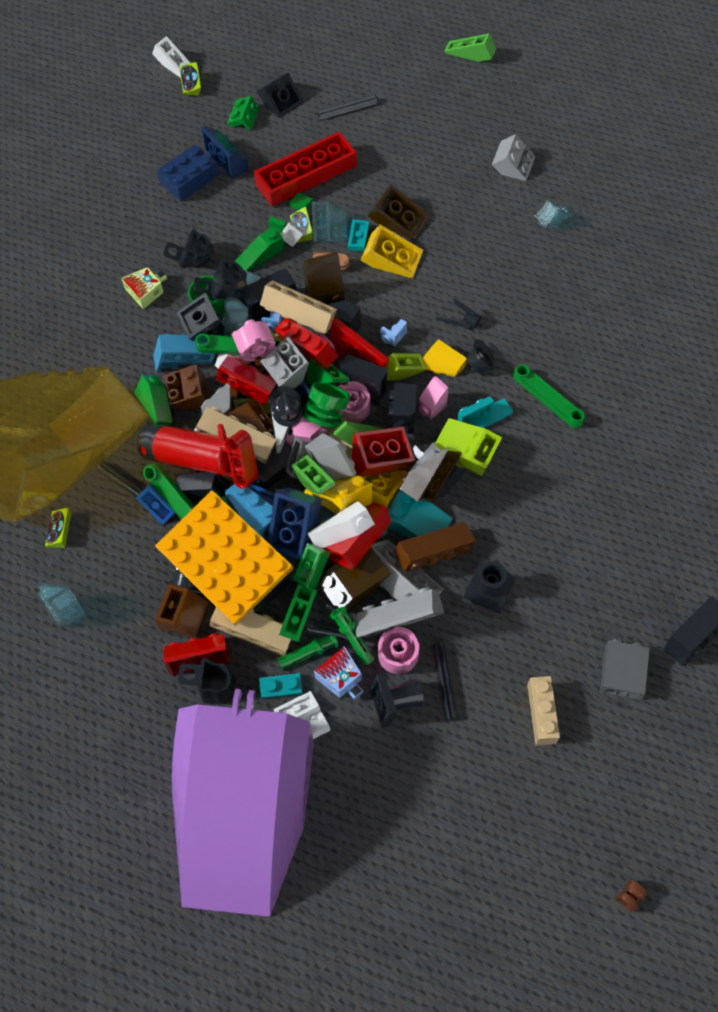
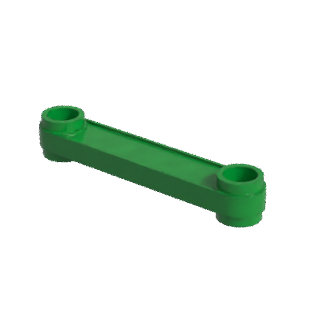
[195,334,282,357]
[513,364,585,428]
[143,463,195,520]

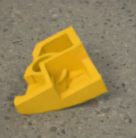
[422,339,467,377]

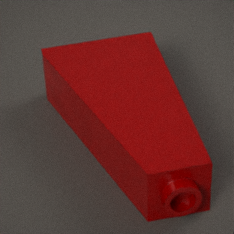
[323,502,392,570]

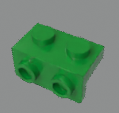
[227,96,259,130]

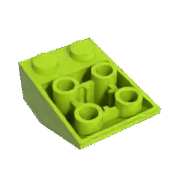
[436,418,502,476]

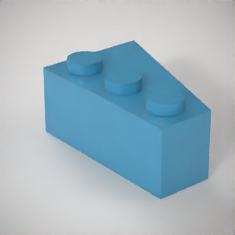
[153,334,215,373]
[225,484,273,540]

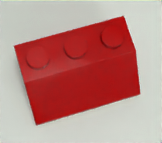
[216,356,277,406]
[351,427,415,477]
[163,633,230,676]

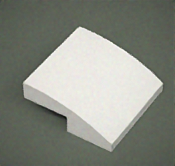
[273,691,330,739]

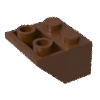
[163,365,209,410]
[226,400,274,434]
[155,584,210,638]

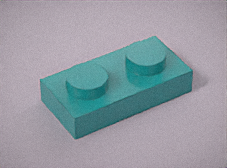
[348,219,369,252]
[259,673,303,700]

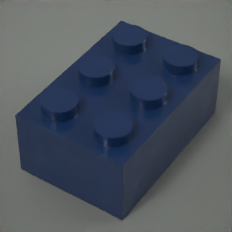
[157,144,218,202]
[267,488,322,560]

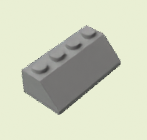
[372,539,444,600]
[356,587,444,637]

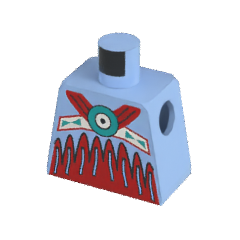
[314,647,363,699]

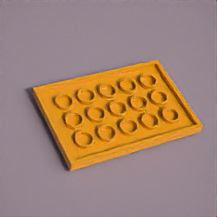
[155,491,293,626]

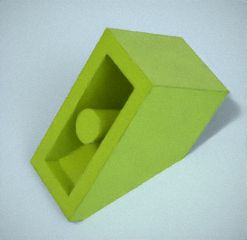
[387,353,426,381]

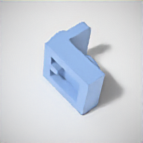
[262,311,283,332]
[380,319,407,346]

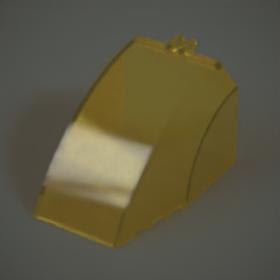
[0,366,148,522]

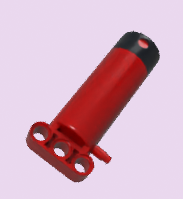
[136,423,258,489]

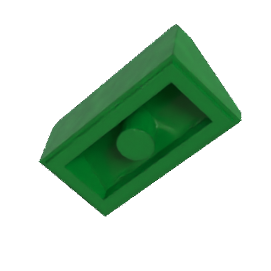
[293,543,330,588]

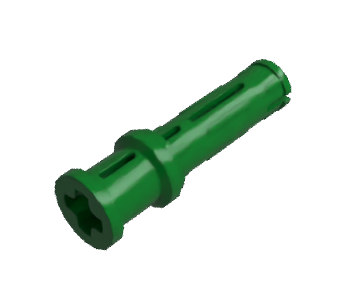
[330,606,374,665]
[277,630,339,670]

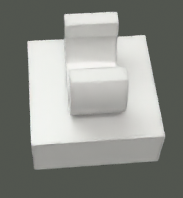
[281,222,303,247]

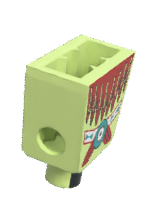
[122,268,167,309]

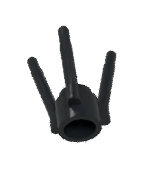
[435,298,481,330]
[307,604,357,639]

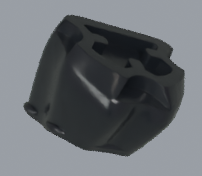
[163,229,214,268]
[194,258,247,300]
[178,658,237,704]

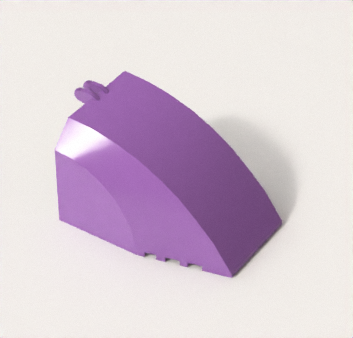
[172,689,314,917]

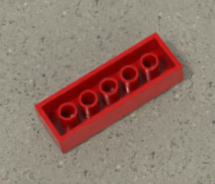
[254,131,357,206]

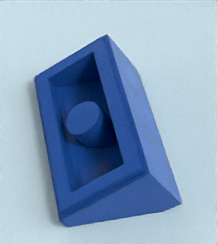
[136,483,175,525]

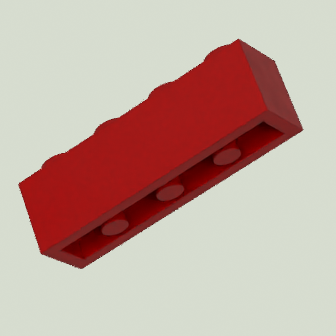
[274,318,339,369]

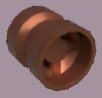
[616,880,648,913]

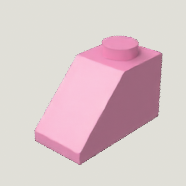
[418,376,449,419]

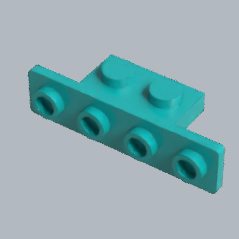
[442,396,513,430]

